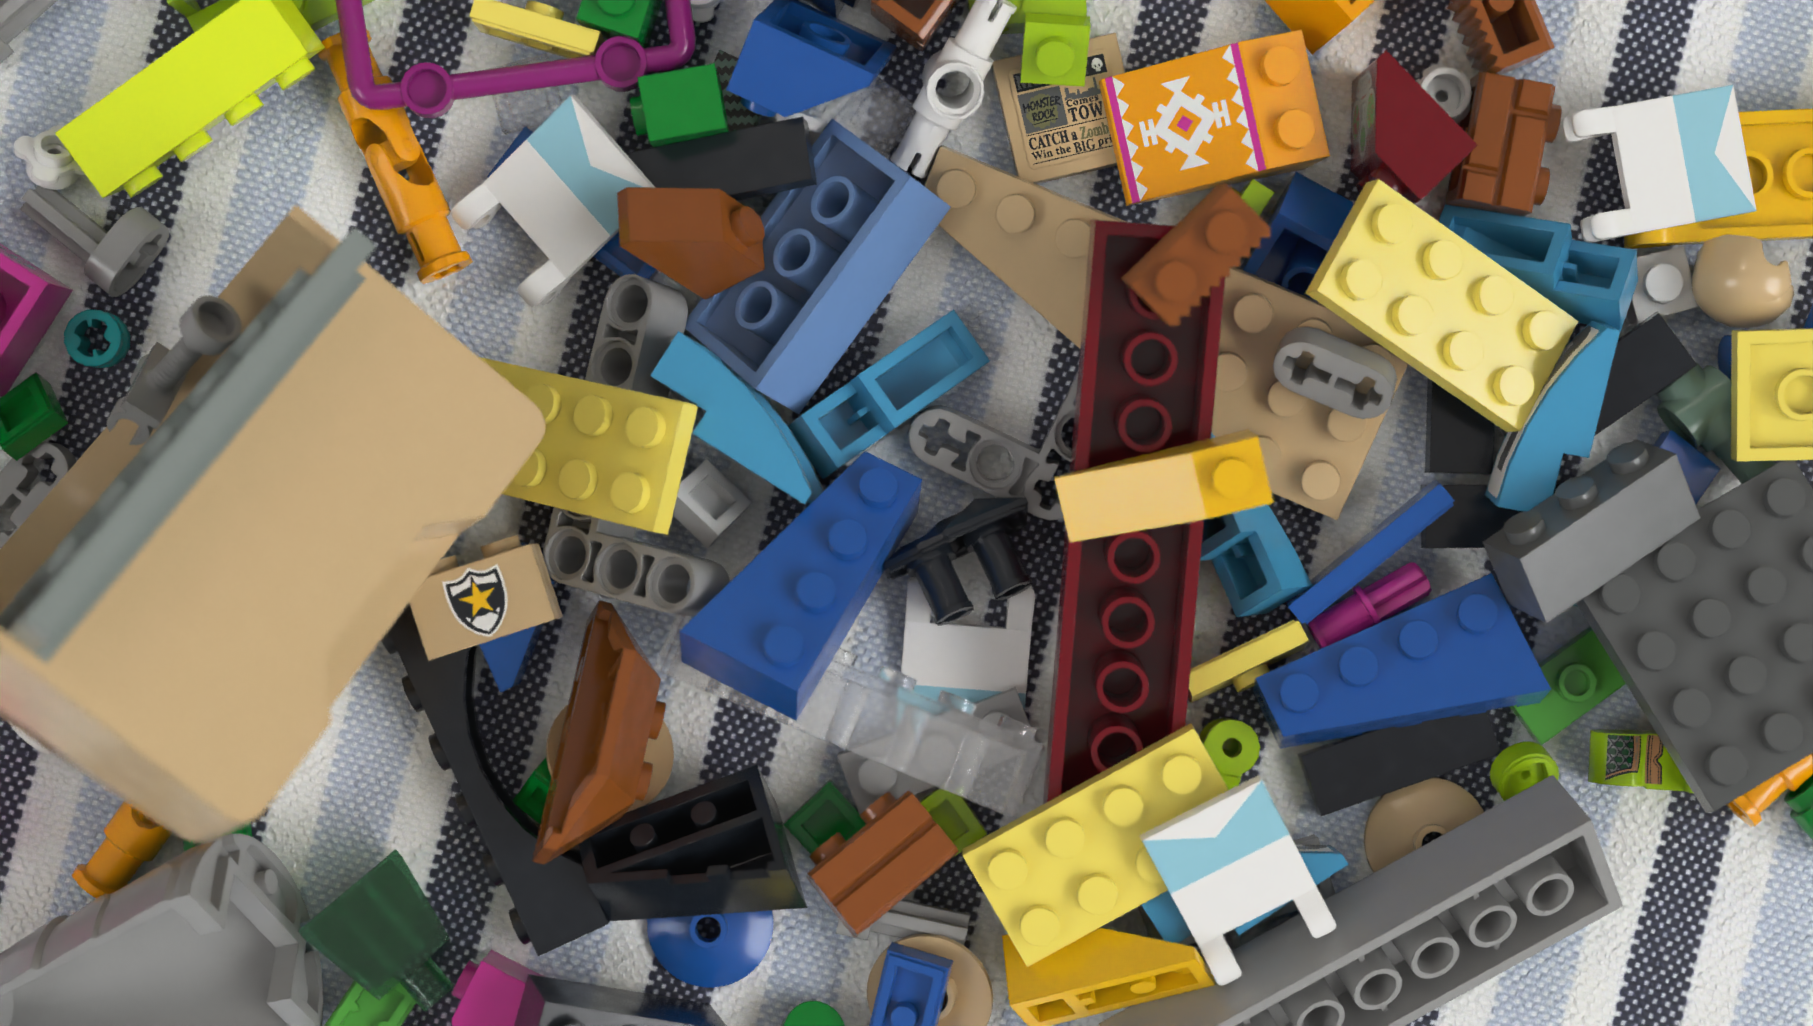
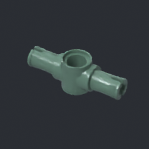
[1656,362,1776,484]

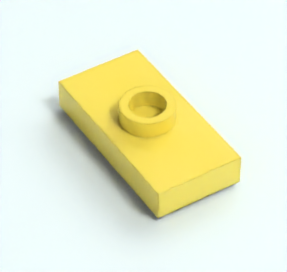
[469,0,605,58]
[1188,620,1309,704]

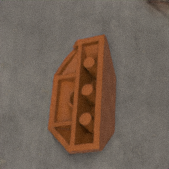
[532,600,666,865]

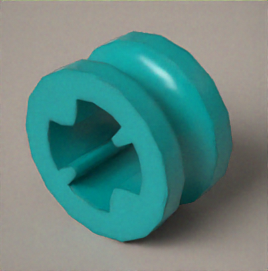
[64,310,130,368]

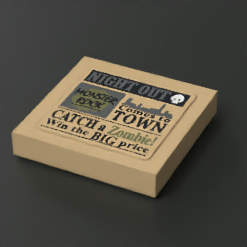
[991,33,1125,184]

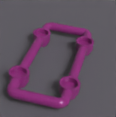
[335,0,696,118]

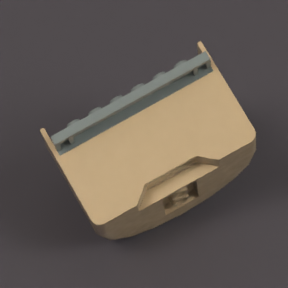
[0,205,545,843]

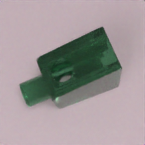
[298,849,455,1012]

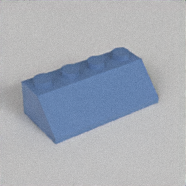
[685,119,951,414]

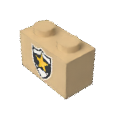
[409,535,563,661]

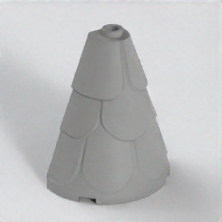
[0,834,323,1026]

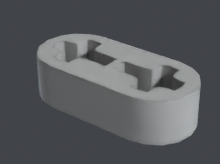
[1273,327,1397,419]
[0,442,76,548]

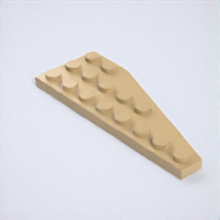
[925,146,1408,520]

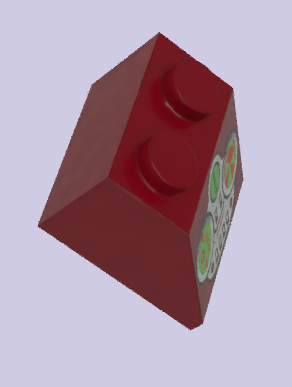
[1351,50,1478,204]

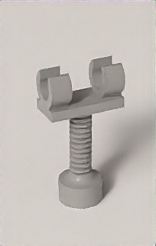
[107,296,242,445]

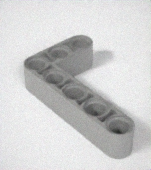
[543,274,730,617]

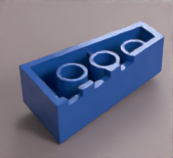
[679,451,922,721]
[1253,573,1551,749]

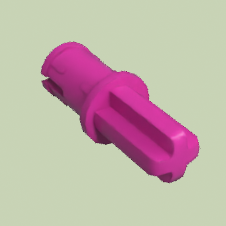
[1306,562,1432,649]

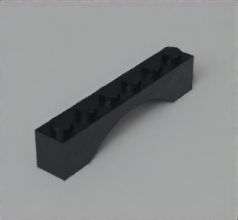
[381,603,611,956]

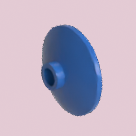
[647,910,774,988]

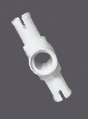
[890,0,1017,178]

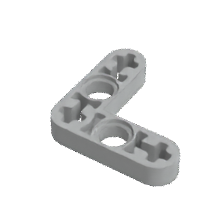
[909,372,1078,520]

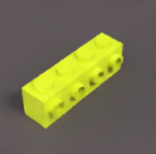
[55,0,325,198]

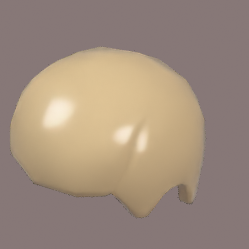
[1692,234,1794,328]

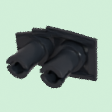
[883,497,1033,626]

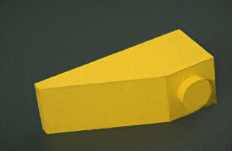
[1054,429,1273,542]
[1002,928,1215,1026]

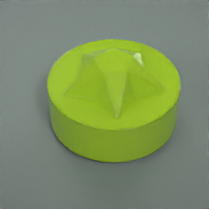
[1490,741,1559,801]

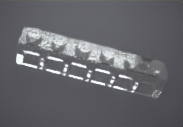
[654,614,1045,820]

